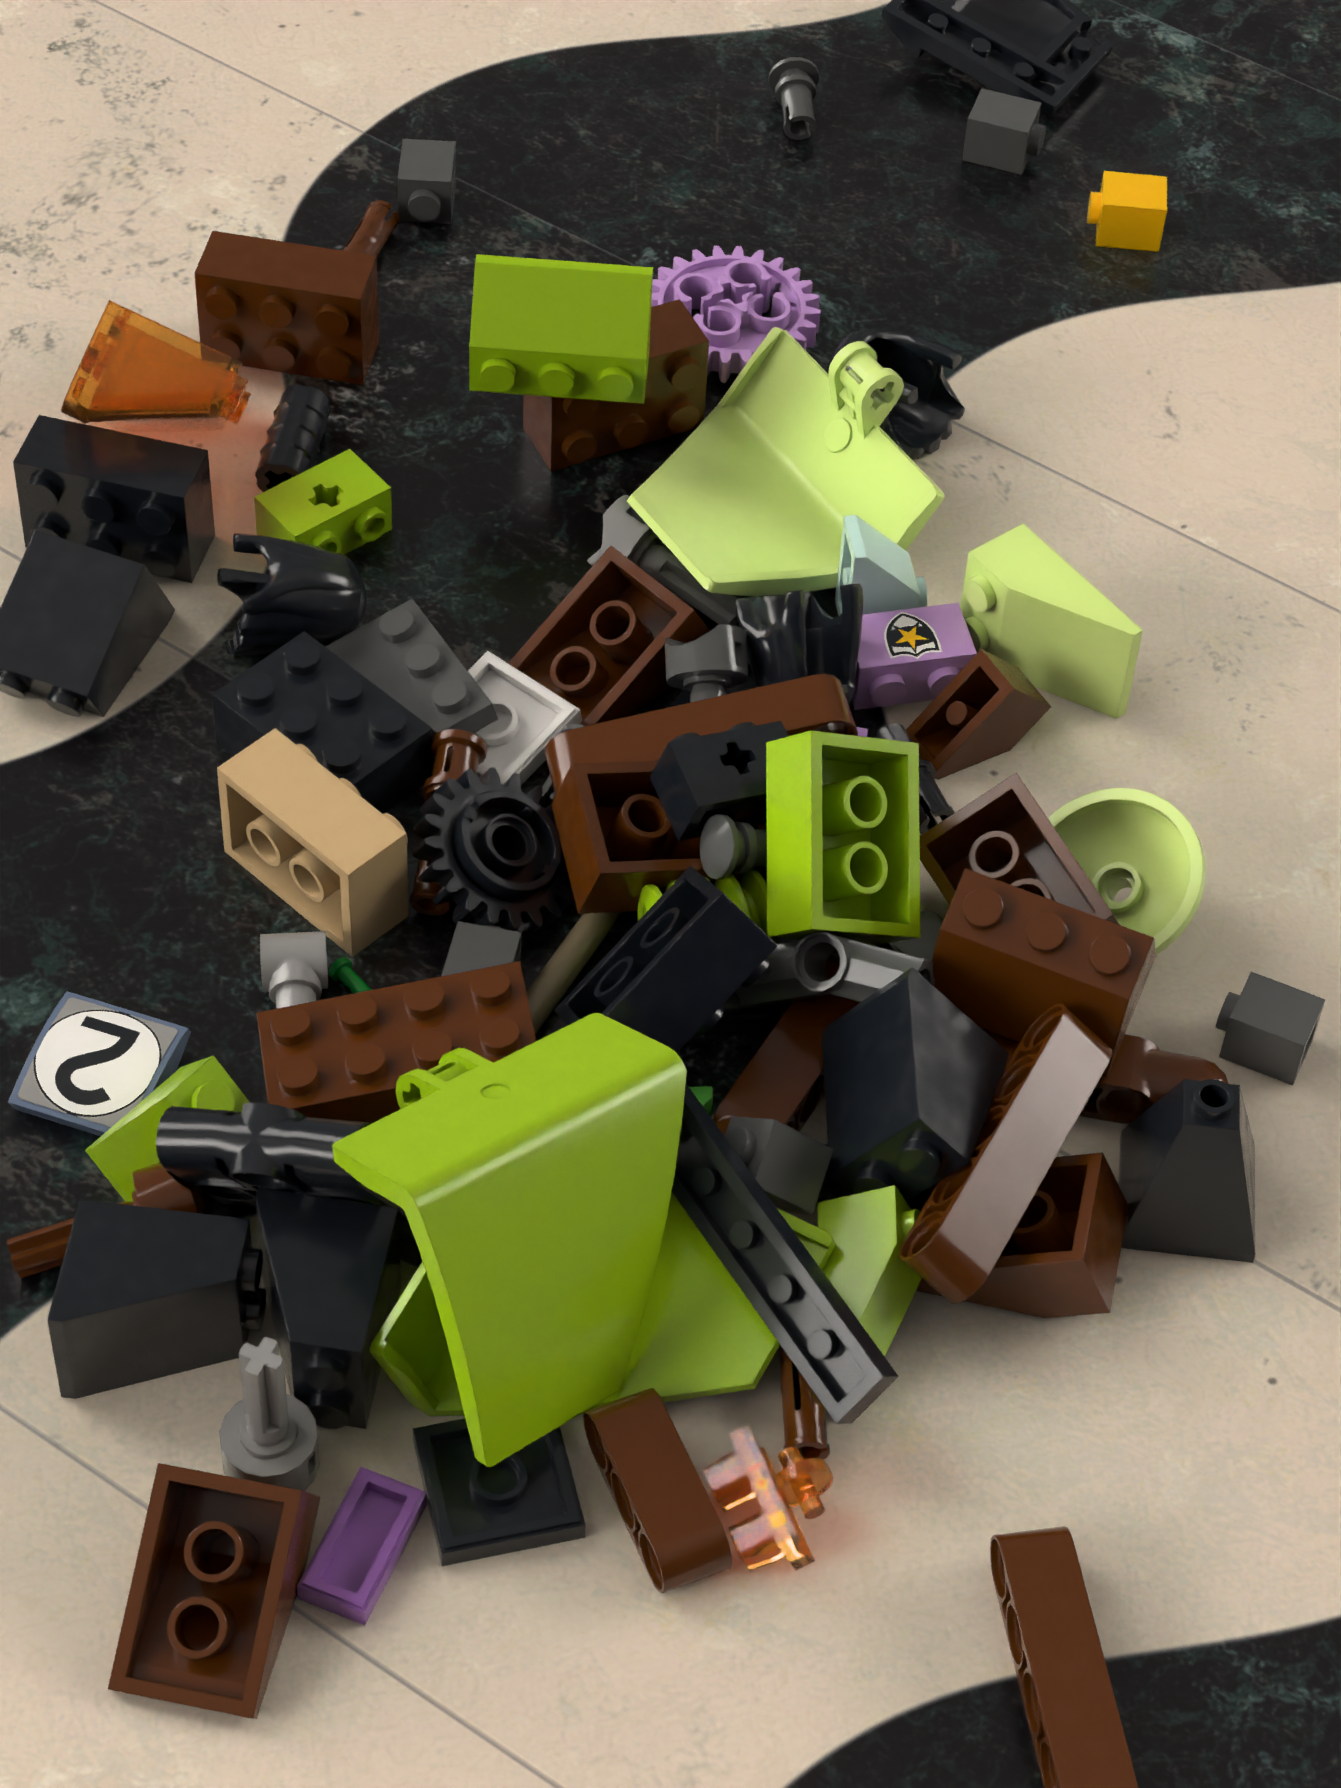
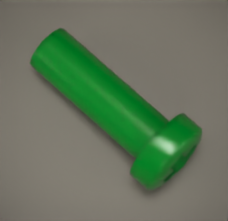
[328,957,372,994]

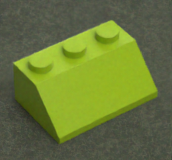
[469,254,653,404]

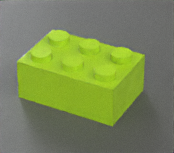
[766,730,921,946]

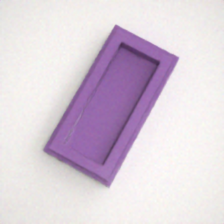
[297,1467,427,1625]

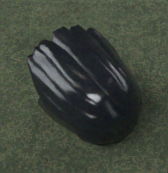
[828,329,965,460]
[217,533,367,656]
[735,583,863,705]

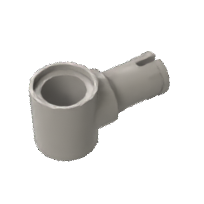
[260,931,328,1009]

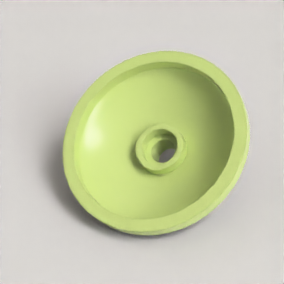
[1048,788,1206,955]

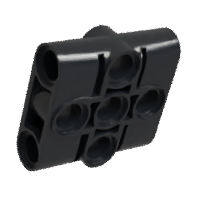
[156,1103,408,1221]

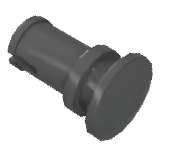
[768,57,819,140]
[699,814,767,880]

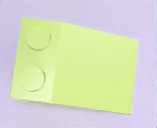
[960,523,1143,719]

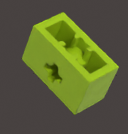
[254,449,392,555]

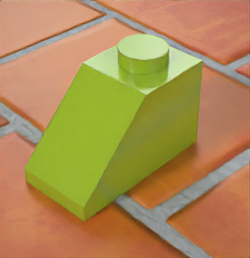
[85,1055,250,1201]

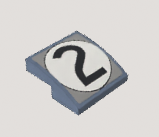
[8,991,191,1136]

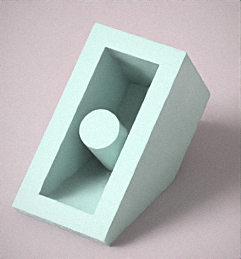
[835,515,927,616]

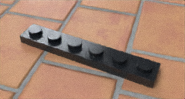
[672,1084,899,1424]

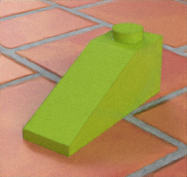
[817,1185,921,1357]

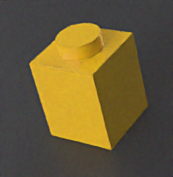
[1087,171,1167,252]

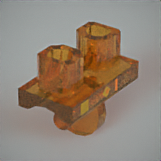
[703,1424,833,1571]

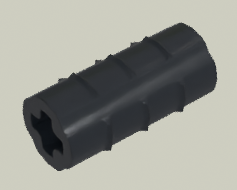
[255,384,331,492]

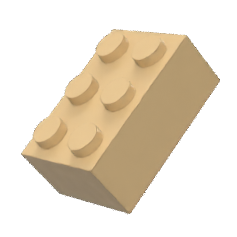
[217,728,409,957]

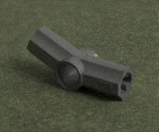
[735,932,935,1009]

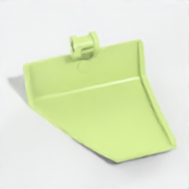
[627,327,944,596]

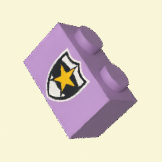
[852,603,977,710]

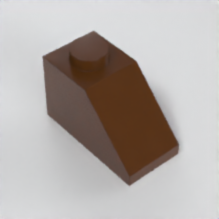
[906,649,1051,780]

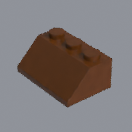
[932,868,1156,1078]

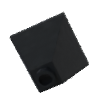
[1119,1079,1255,1263]

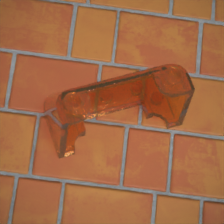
[61,300,251,433]

